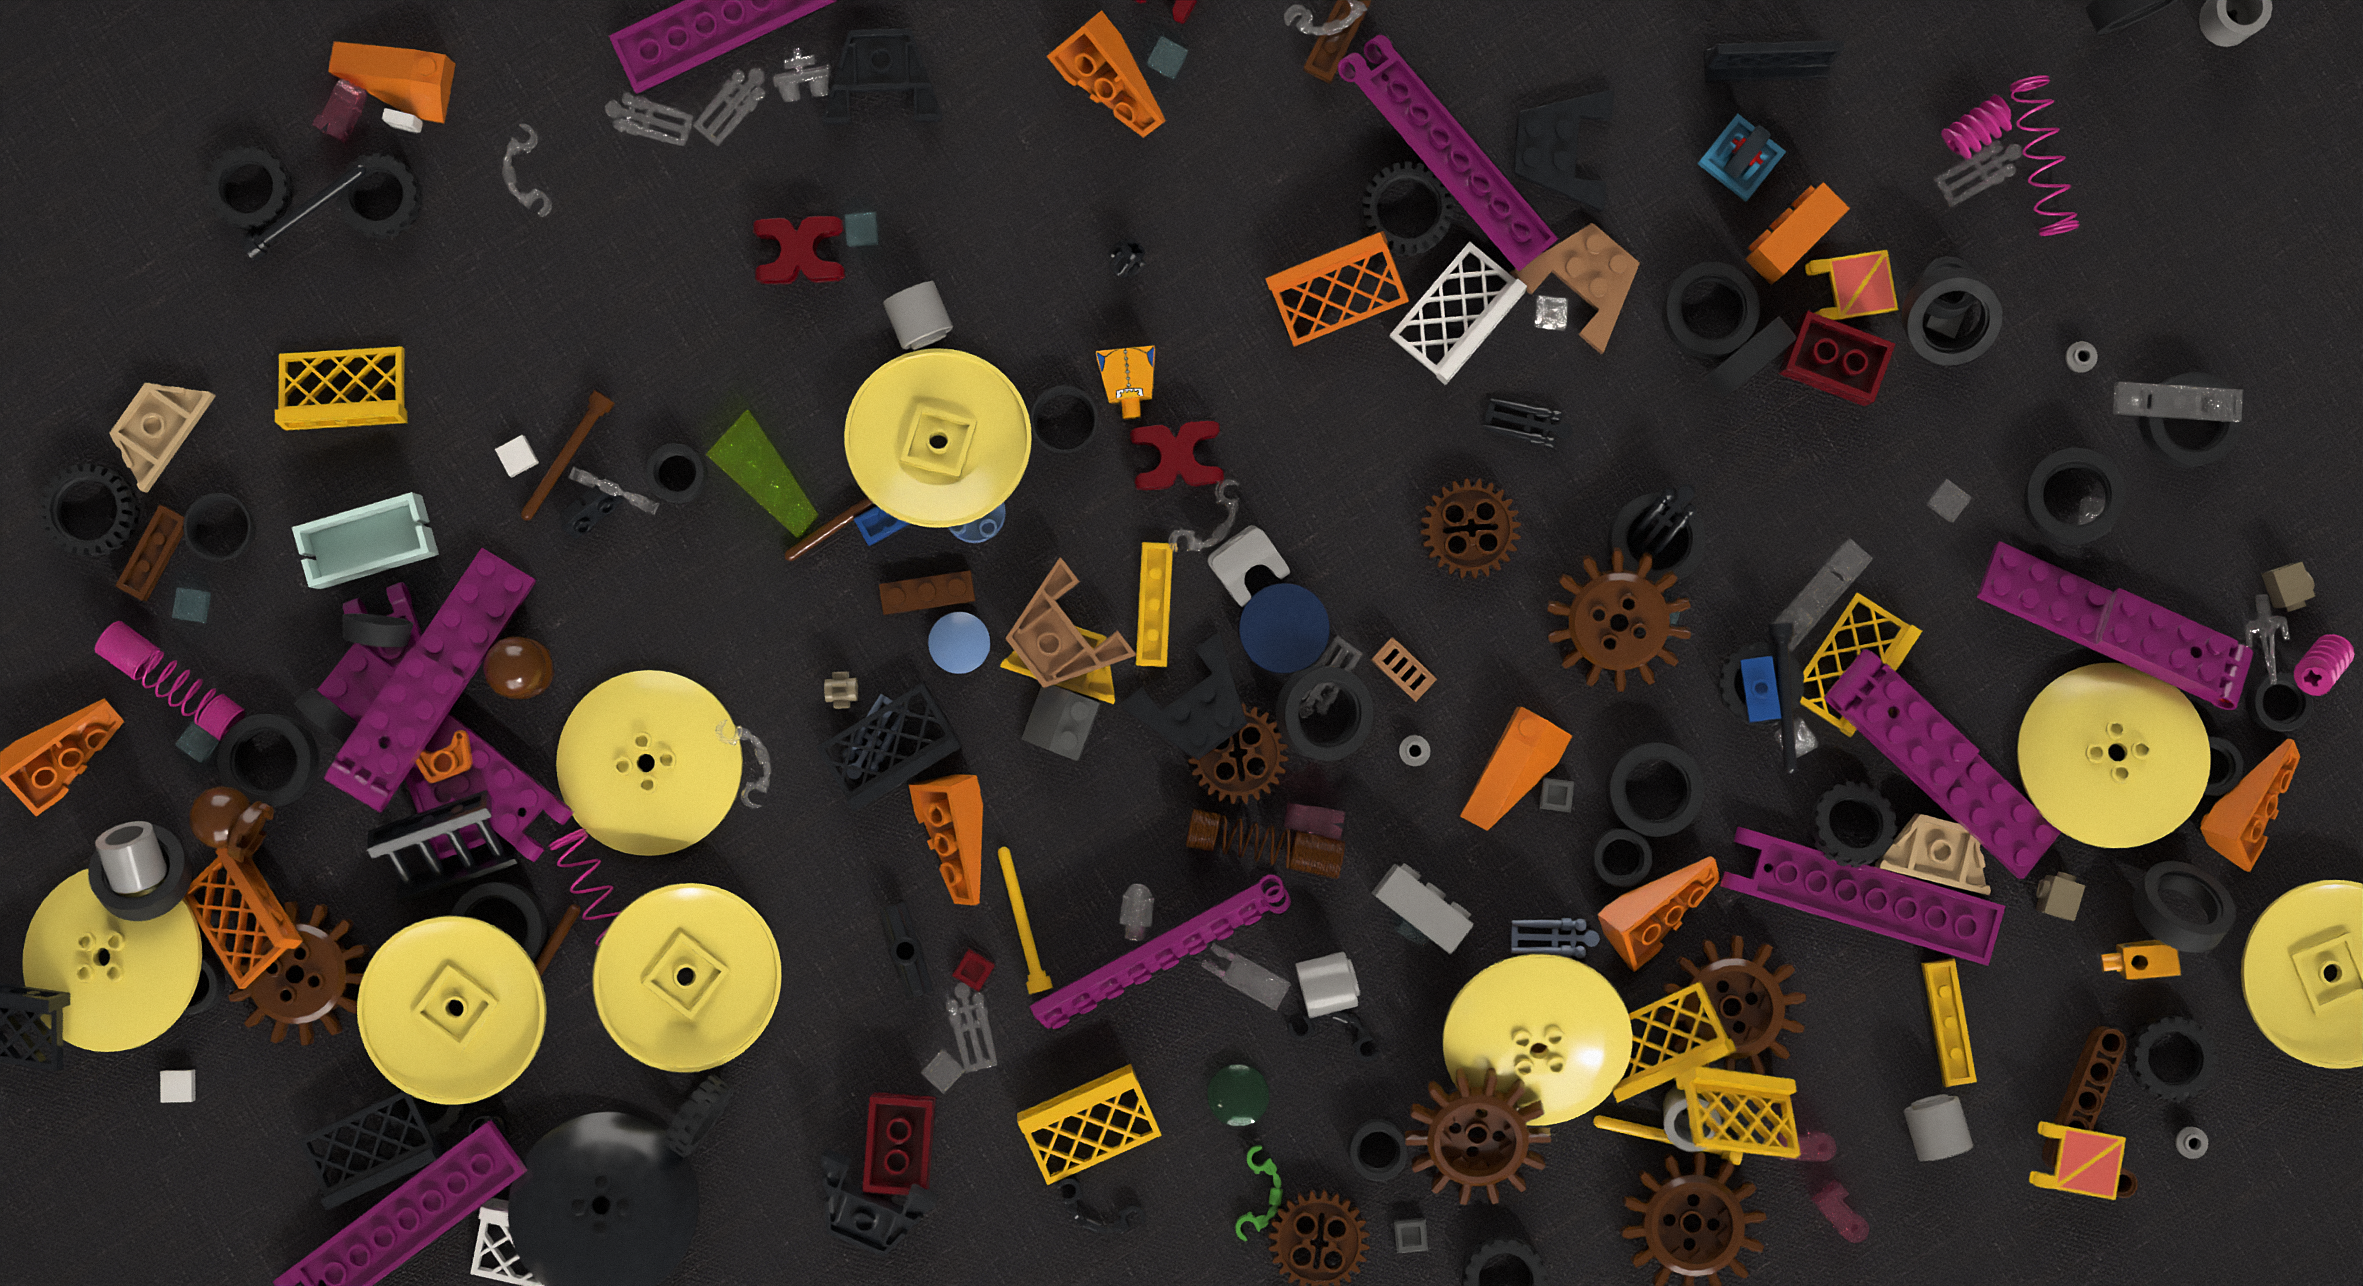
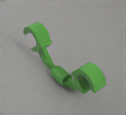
[1235,1145,1283,1241]

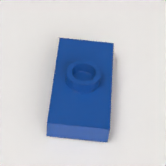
[854,506,911,546]
[1740,656,1781,723]

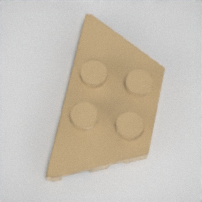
[109,383,216,493]
[1875,813,1991,896]

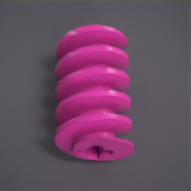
[1941,95,2012,160]
[2294,634,2355,696]

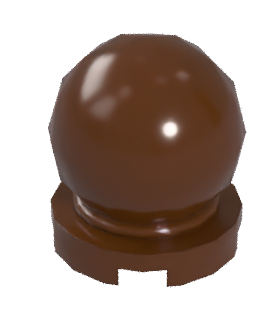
[483,637,554,699]
[189,786,274,863]

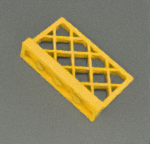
[275,346,407,430]
[1800,592,1922,737]
[1612,982,1736,1103]
[1017,1064,1161,1185]
[1675,1066,1801,1158]

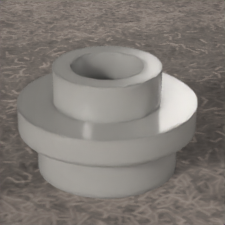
[2065,341,2098,373]
[1399,735,1430,766]
[2175,1127,2208,1159]

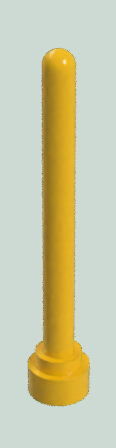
[998,847,1053,994]
[1593,1115,1743,1166]

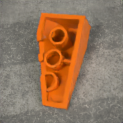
[1047,10,1166,138]
[328,42,455,123]
[0,698,124,816]
[1460,707,1572,831]
[2200,738,2300,872]
[909,774,983,905]
[1598,856,1720,972]

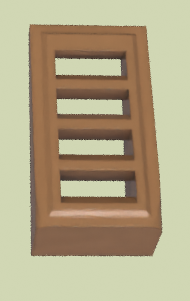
[1370,637,1437,702]

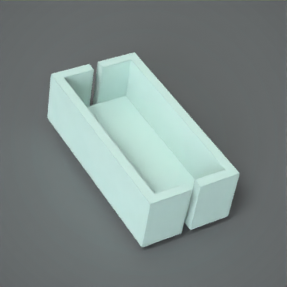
[292,492,439,589]

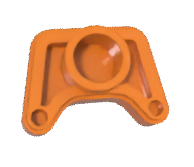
[416,730,473,783]

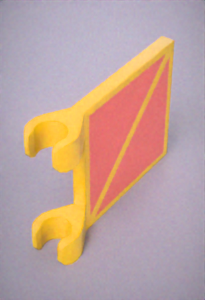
[1805,250,1898,321]
[2029,1121,2126,1200]

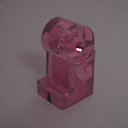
[312,79,367,143]
[1284,802,1345,839]
[1774,1126,1837,1161]
[1811,1180,1869,1243]

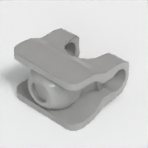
[1207,525,1290,607]

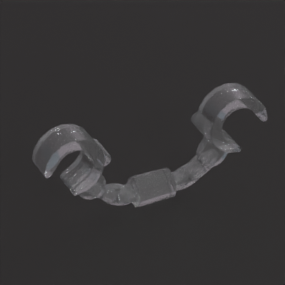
[1284,0,1367,35]
[502,124,552,217]
[568,467,659,515]
[1169,479,1239,551]
[715,720,771,808]

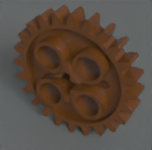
[1420,478,1521,579]
[1188,704,1288,805]
[1268,1189,1370,1286]

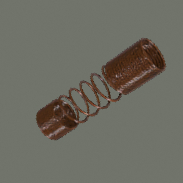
[1185,808,1345,879]

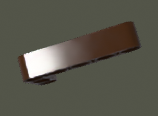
[2042,1026,2138,1198]

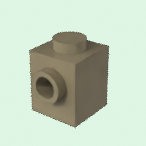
[2261,562,2315,612]
[2035,871,2085,921]

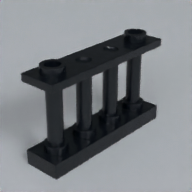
[367,790,517,904]

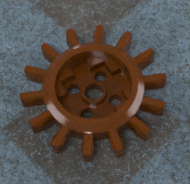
[1547,548,1691,692]
[225,901,370,1046]
[1660,935,1806,1075]
[1405,1068,1551,1205]
[1620,1151,1767,1286]

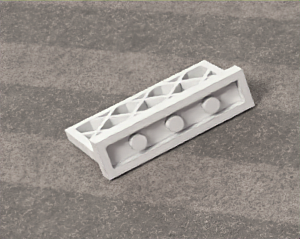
[1390,241,1527,385]
[470,1198,544,1286]

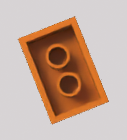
[1745,182,1850,285]

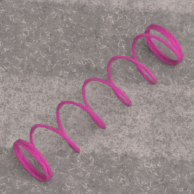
[2009,75,2080,236]
[549,829,621,946]

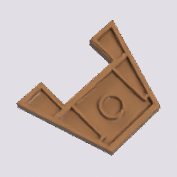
[1509,223,1640,354]
[1005,557,1137,688]

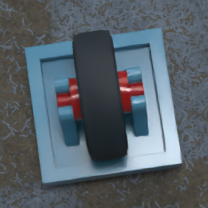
[1698,114,1786,202]

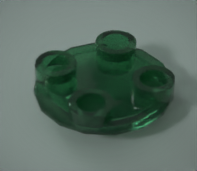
[1208,1064,1269,1127]

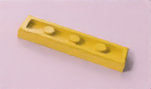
[1136,542,1173,667]
[1921,958,1977,1087]

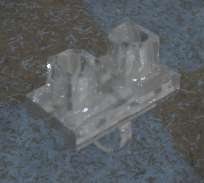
[773,48,831,102]
[1120,884,1154,940]

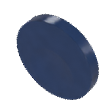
[1239,583,1330,674]

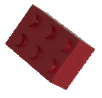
[1778,311,1895,406]
[863,1092,936,1195]

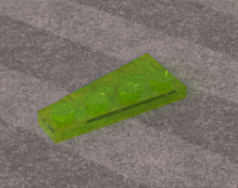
[706,409,819,538]

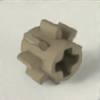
[824,671,858,709]

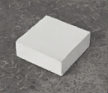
[382,108,423,133]
[495,435,539,477]
[160,1069,196,1103]

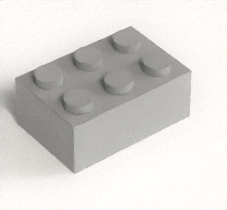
[1372,863,1474,954]

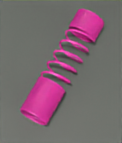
[95,621,245,741]

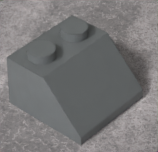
[1021,685,1101,761]

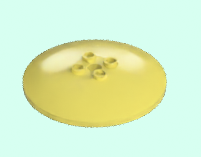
[844,348,1032,527]
[2017,663,2211,848]
[556,670,743,856]
[23,868,202,1052]
[2241,880,2363,1069]
[592,883,782,1072]
[357,916,546,1105]
[1443,954,1632,1126]

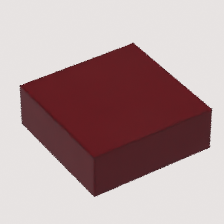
[952,948,995,992]

